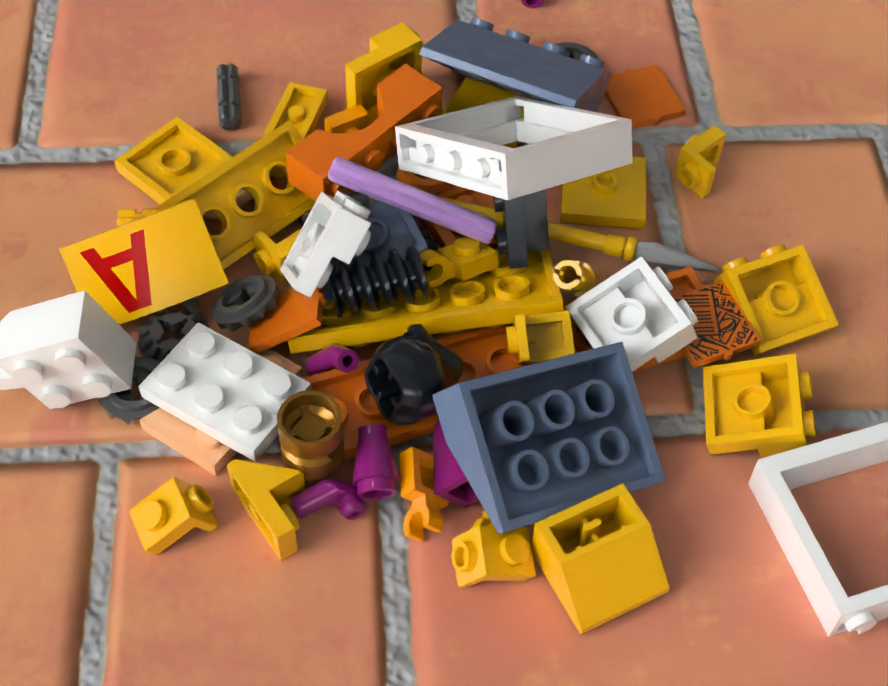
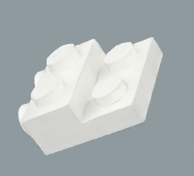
[280,190,371,298]
[565,256,698,371]

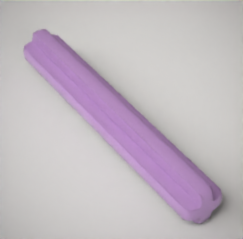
[328,157,497,244]

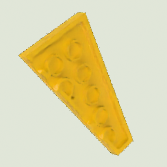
[288,249,564,354]

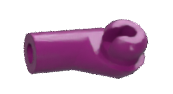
[305,343,359,376]
[290,478,366,520]

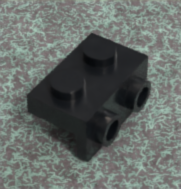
[493,190,550,269]

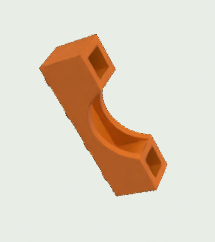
[285,63,443,202]

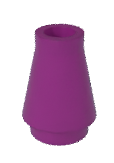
[352,424,401,500]

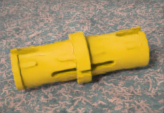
[553,260,603,297]

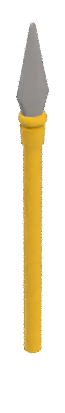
[435,195,719,272]

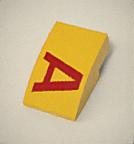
[59,199,229,325]

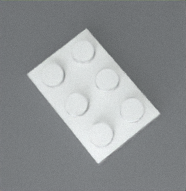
[138,322,312,462]

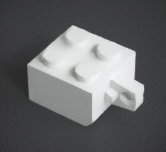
[0,290,137,409]

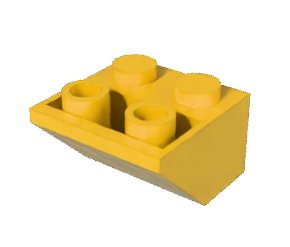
[531,483,669,635]

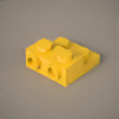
[345,22,423,110]
[714,244,839,357]
[703,353,817,458]

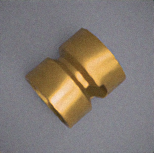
[277,390,345,481]

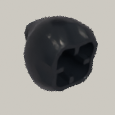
[365,324,463,426]

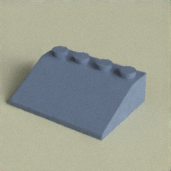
[419,17,612,112]
[432,342,666,534]

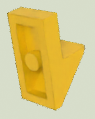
[227,459,305,561]

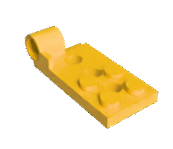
[144,120,315,270]

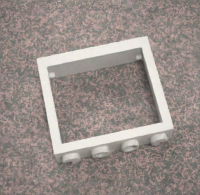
[395,96,633,200]
[748,422,888,637]

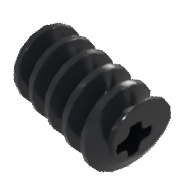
[330,245,428,318]

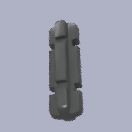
[216,63,241,130]

